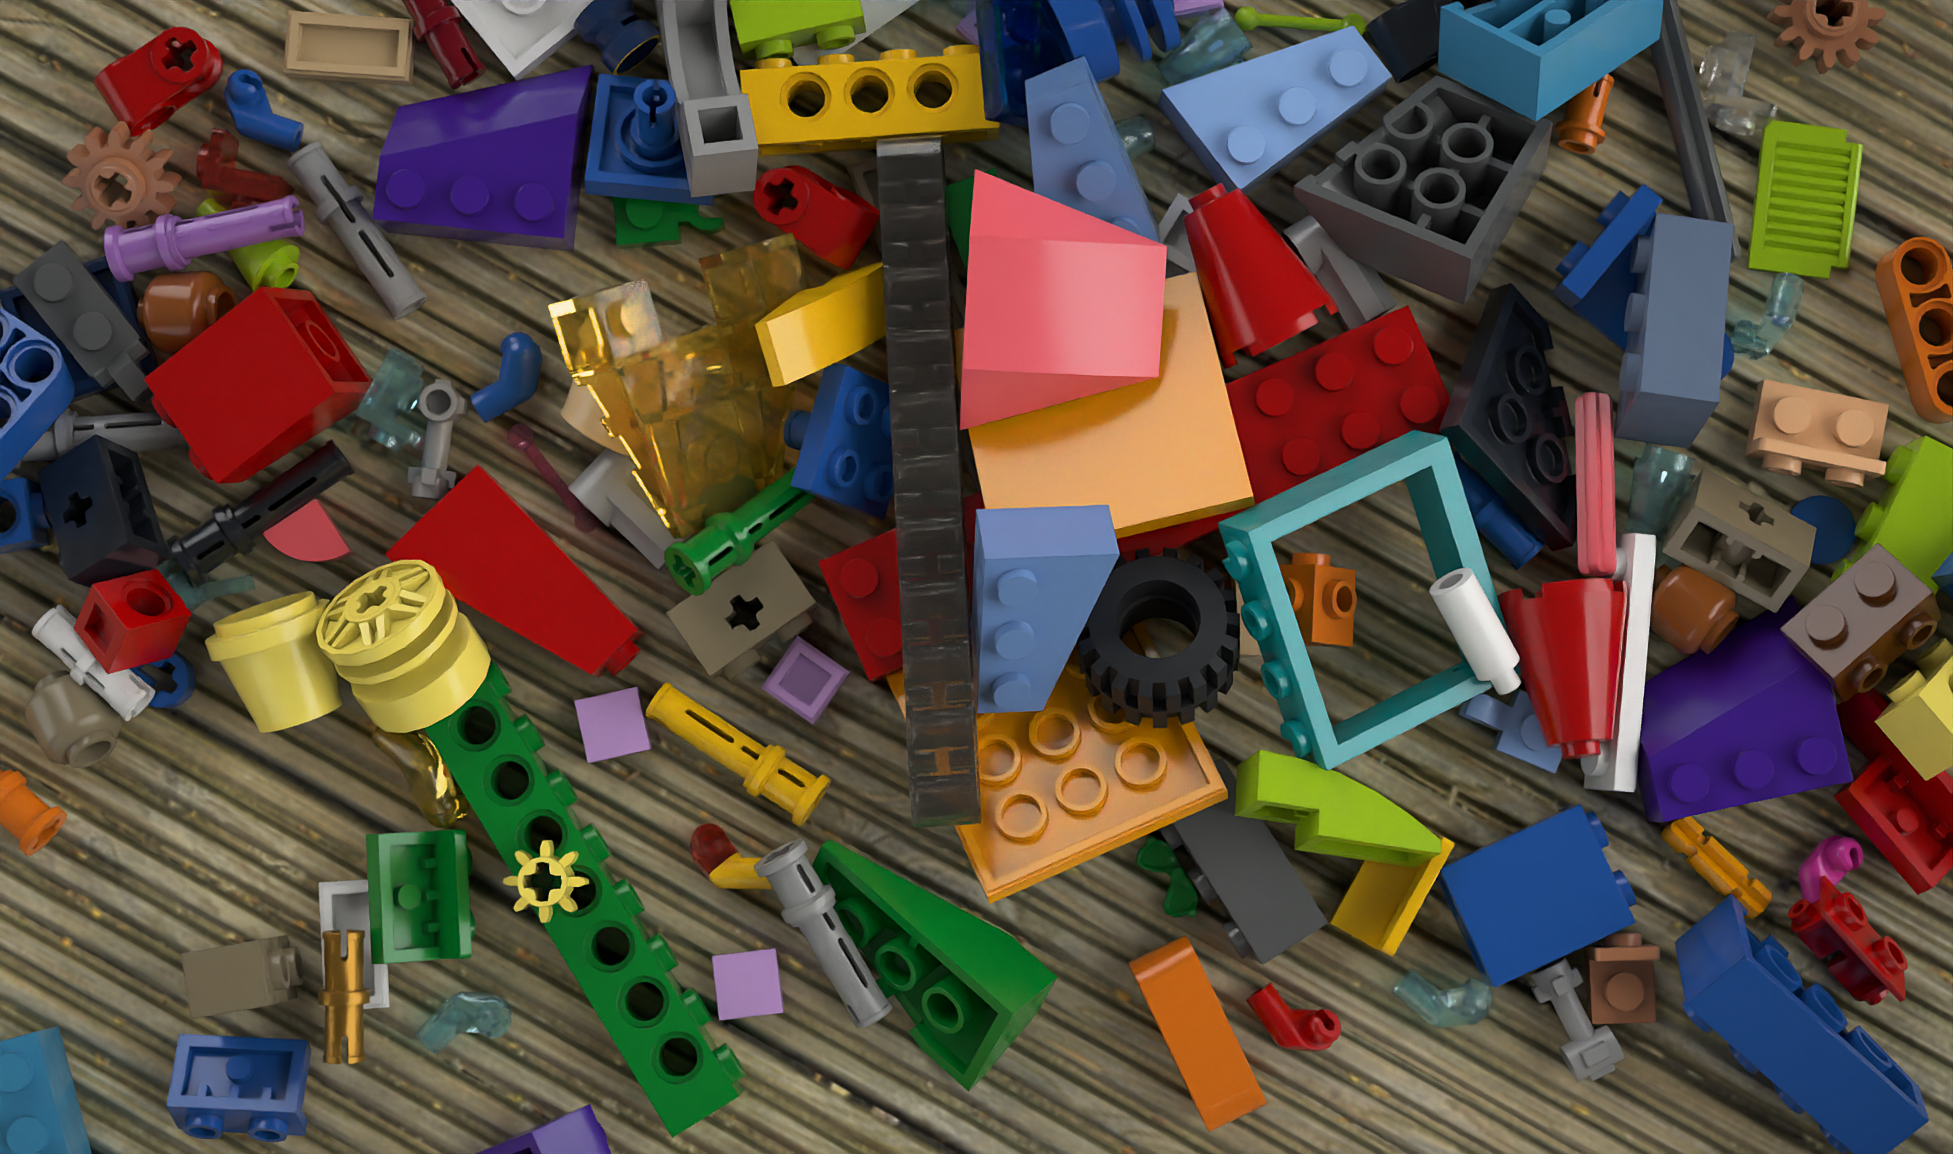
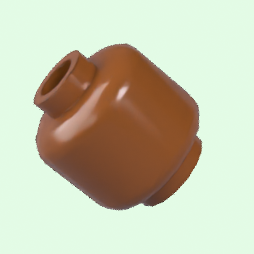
[137,271,238,354]
[1649,563,1740,655]

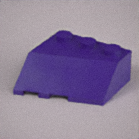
[372,64,594,252]
[1637,595,1853,822]

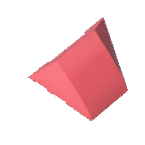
[960,169,1167,430]

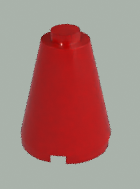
[1183,183,1339,370]
[1497,578,1628,759]

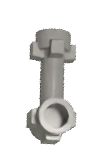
[407,379,469,501]
[1530,957,1624,1082]

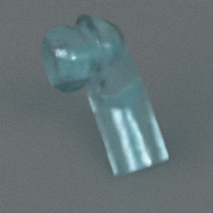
[1731,273,1804,360]
[1392,968,1493,1028]
[415,991,512,1055]

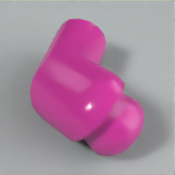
[1798,835,1863,903]

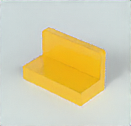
[1328,835,1455,957]

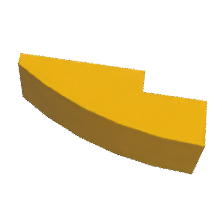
[755,260,906,387]

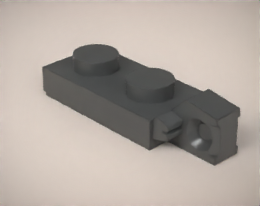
[11,240,154,405]

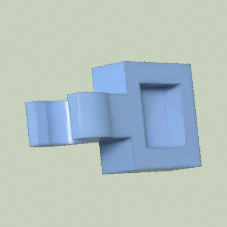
[1457,690,1562,773]

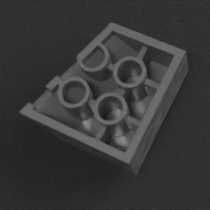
[1293,75,1553,305]

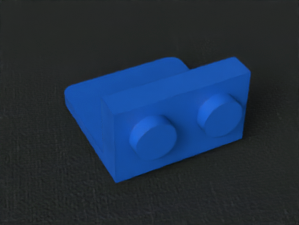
[1551,184,1663,352]

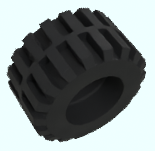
[1077,547,1240,728]

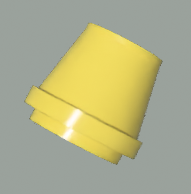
[205,591,343,733]

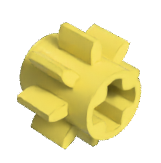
[503,840,589,923]

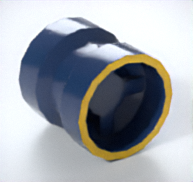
[573,0,661,75]

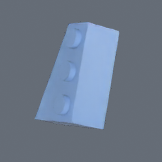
[1158,26,1392,195]

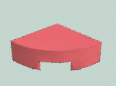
[262,498,354,563]

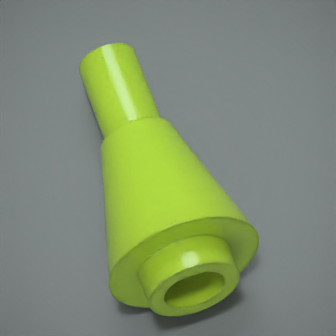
[196,198,300,292]

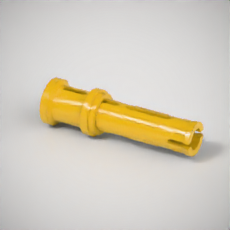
[645,681,831,827]

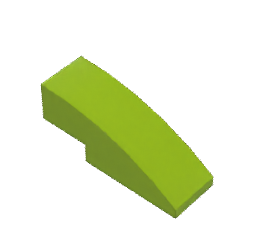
[1235,750,1441,868]

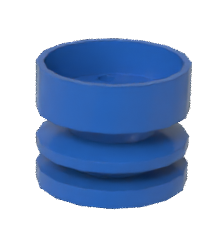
[1034,0,1181,85]

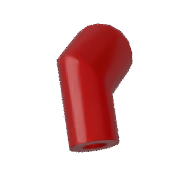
[1246,982,1341,1052]

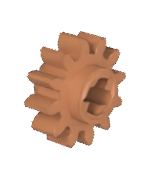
[1767,0,1886,74]
[62,121,182,230]

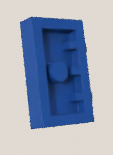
[166,1034,312,1142]

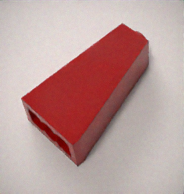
[385,464,645,678]

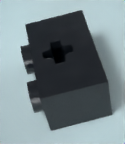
[37,434,170,588]

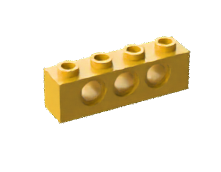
[740,45,1000,158]

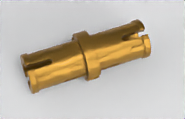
[318,929,370,1064]

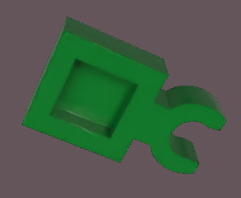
[613,194,725,249]

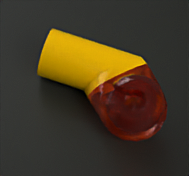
[689,823,774,890]

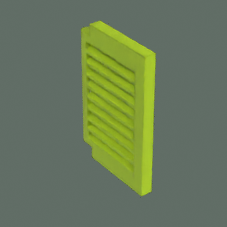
[1746,119,1863,280]

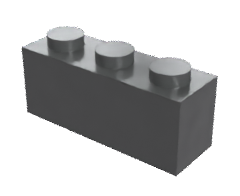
[1158,758,1328,965]

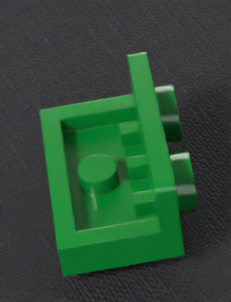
[366,829,475,964]

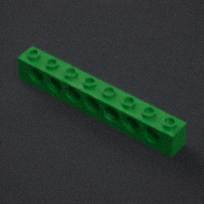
[424,659,746,1138]

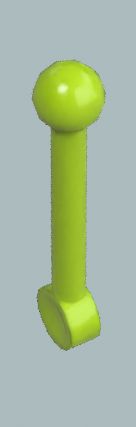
[1234,6,1366,35]

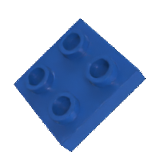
[584,73,714,206]
[783,363,919,520]

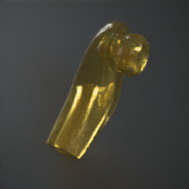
[372,726,469,828]

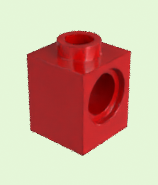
[73,569,192,674]

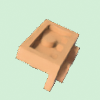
[1744,379,1889,488]

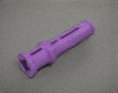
[104,195,305,283]

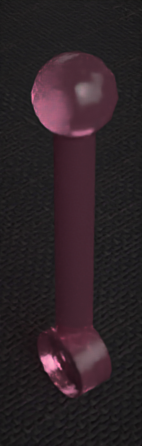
[507,424,599,533]

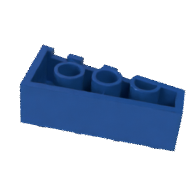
[1675,894,1929,1154]

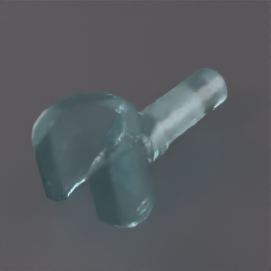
[166,571,255,612]

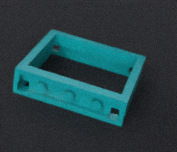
[1218,430,1520,771]

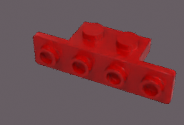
[1833,688,1953,895]

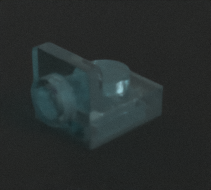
[355,347,425,453]

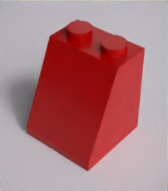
[144,286,381,484]

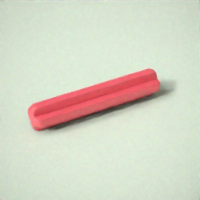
[1575,392,1617,577]

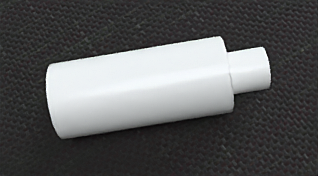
[1429,568,1521,695]

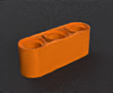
[1875,237,1953,424]
[1128,935,1267,1132]

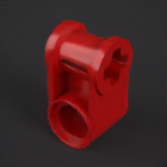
[93,27,223,138]
[753,165,882,270]

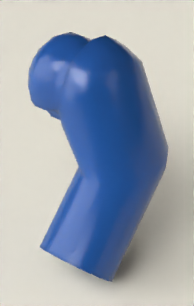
[224,69,304,153]
[470,332,543,423]

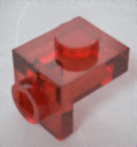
[196,127,294,210]

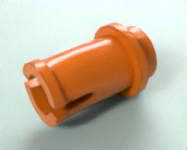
[1555,74,1614,154]

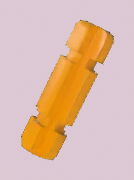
[1661,816,1773,919]

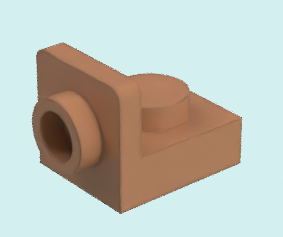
[1584,932,1660,1024]

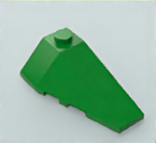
[812,839,1058,1092]

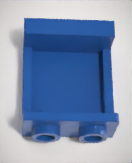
[1436,804,1637,988]

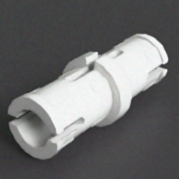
[32,604,156,721]

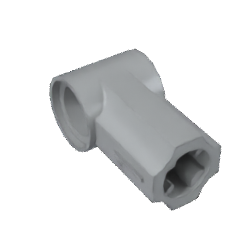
[1281,214,1397,331]
[568,448,698,571]

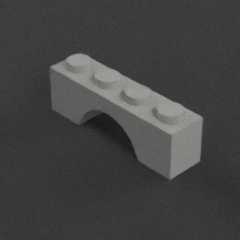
[654,0,758,197]

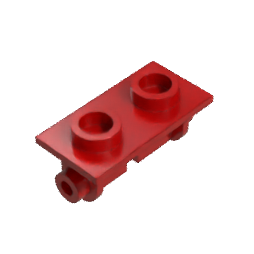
[1788,875,1908,1006]

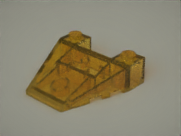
[548,232,809,539]

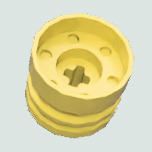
[316,560,491,733]

